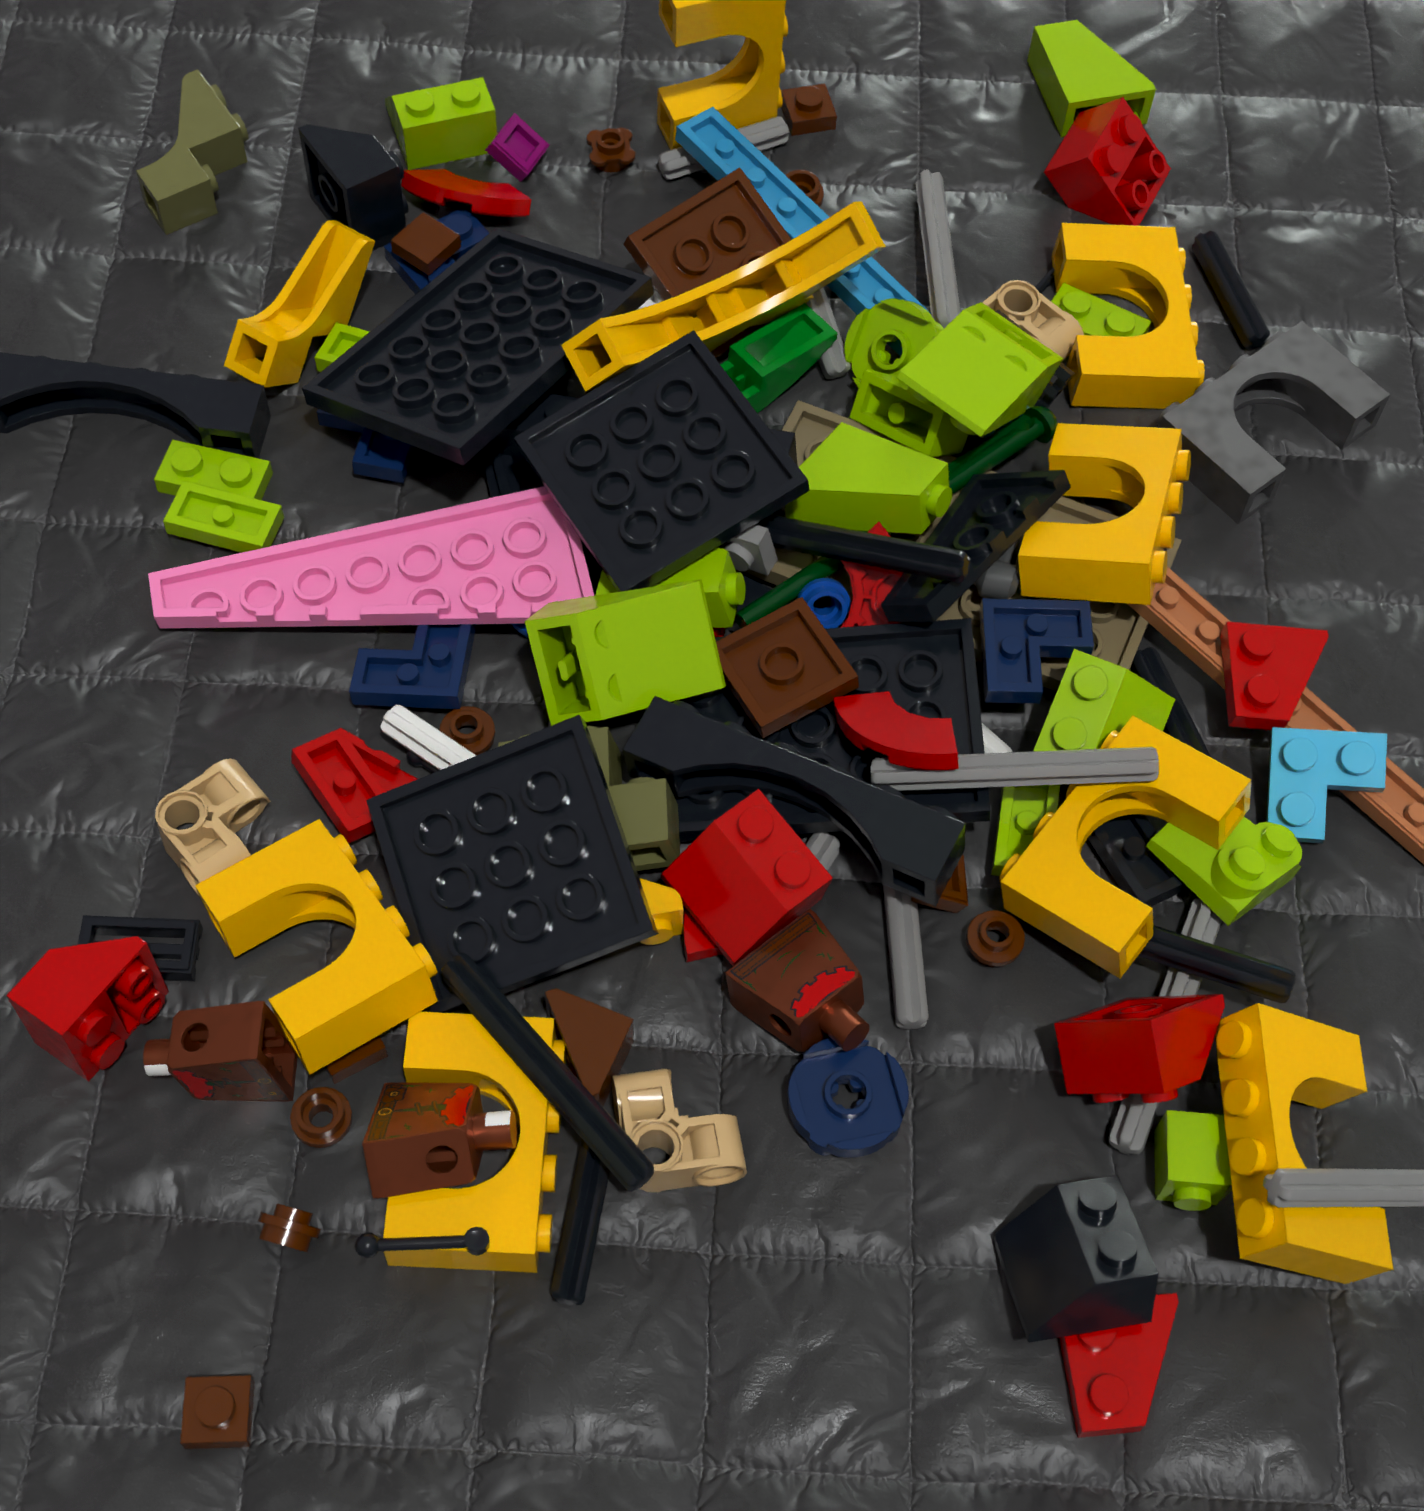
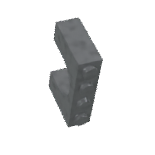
[1157,321,1390,524]

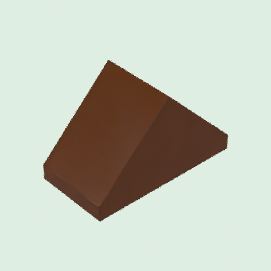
[545,988,634,1107]

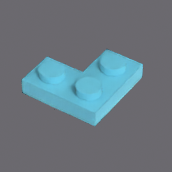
[1266,727,1387,844]

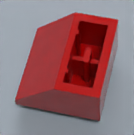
[1044,97,1171,226]
[6,936,169,1082]

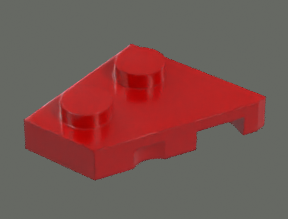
[1220,621,1329,730]
[291,728,418,843]
[1059,1293,1179,1438]

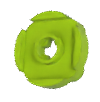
[844,298,943,388]

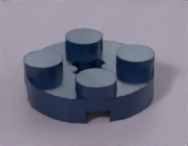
[787,1038,909,1158]

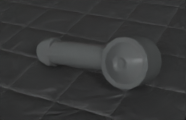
[973,533,1025,599]

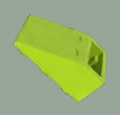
[896,302,1064,437]
[525,579,726,726]

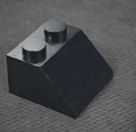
[298,124,409,251]
[993,1175,1159,1343]

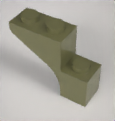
[136,69,249,235]
[498,726,680,871]

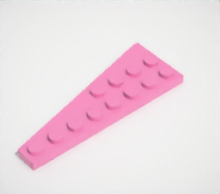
[148,486,594,629]

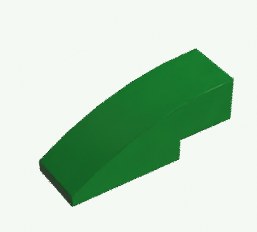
[720,303,838,413]

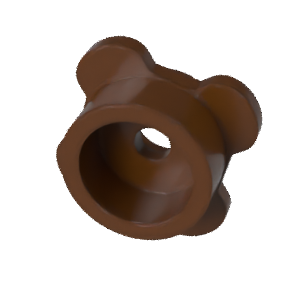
[586,128,636,173]

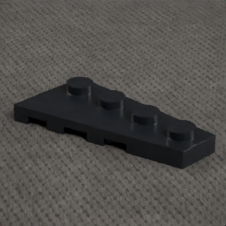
[881,470,1071,623]

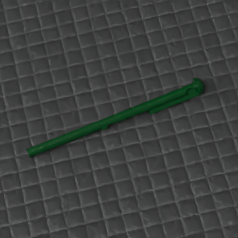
[735,406,1057,628]

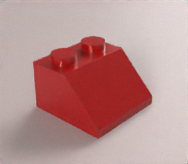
[661,789,833,966]
[1054,994,1225,1103]

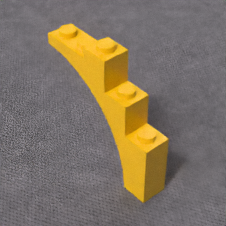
[561,201,886,392]

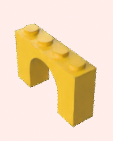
[657,0,788,150]
[1052,223,1205,409]
[1018,423,1191,605]
[999,716,1251,979]
[195,819,438,1075]
[1215,1003,1394,1284]
[383,1012,566,1273]

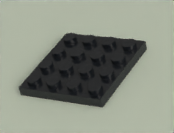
[514,330,810,592]
[366,715,658,1013]

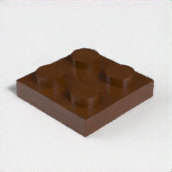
[716,597,859,738]

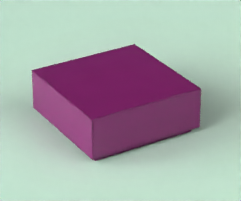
[485,113,550,182]

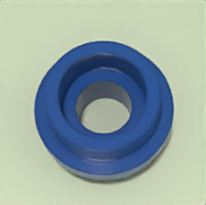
[797,578,851,629]

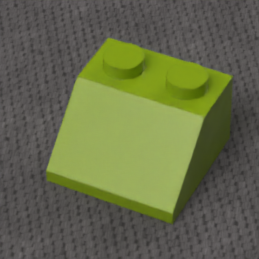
[385,77,497,170]
[1033,649,1175,752]

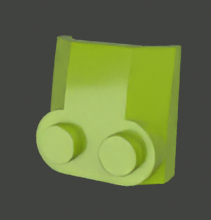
[1146,817,1302,926]

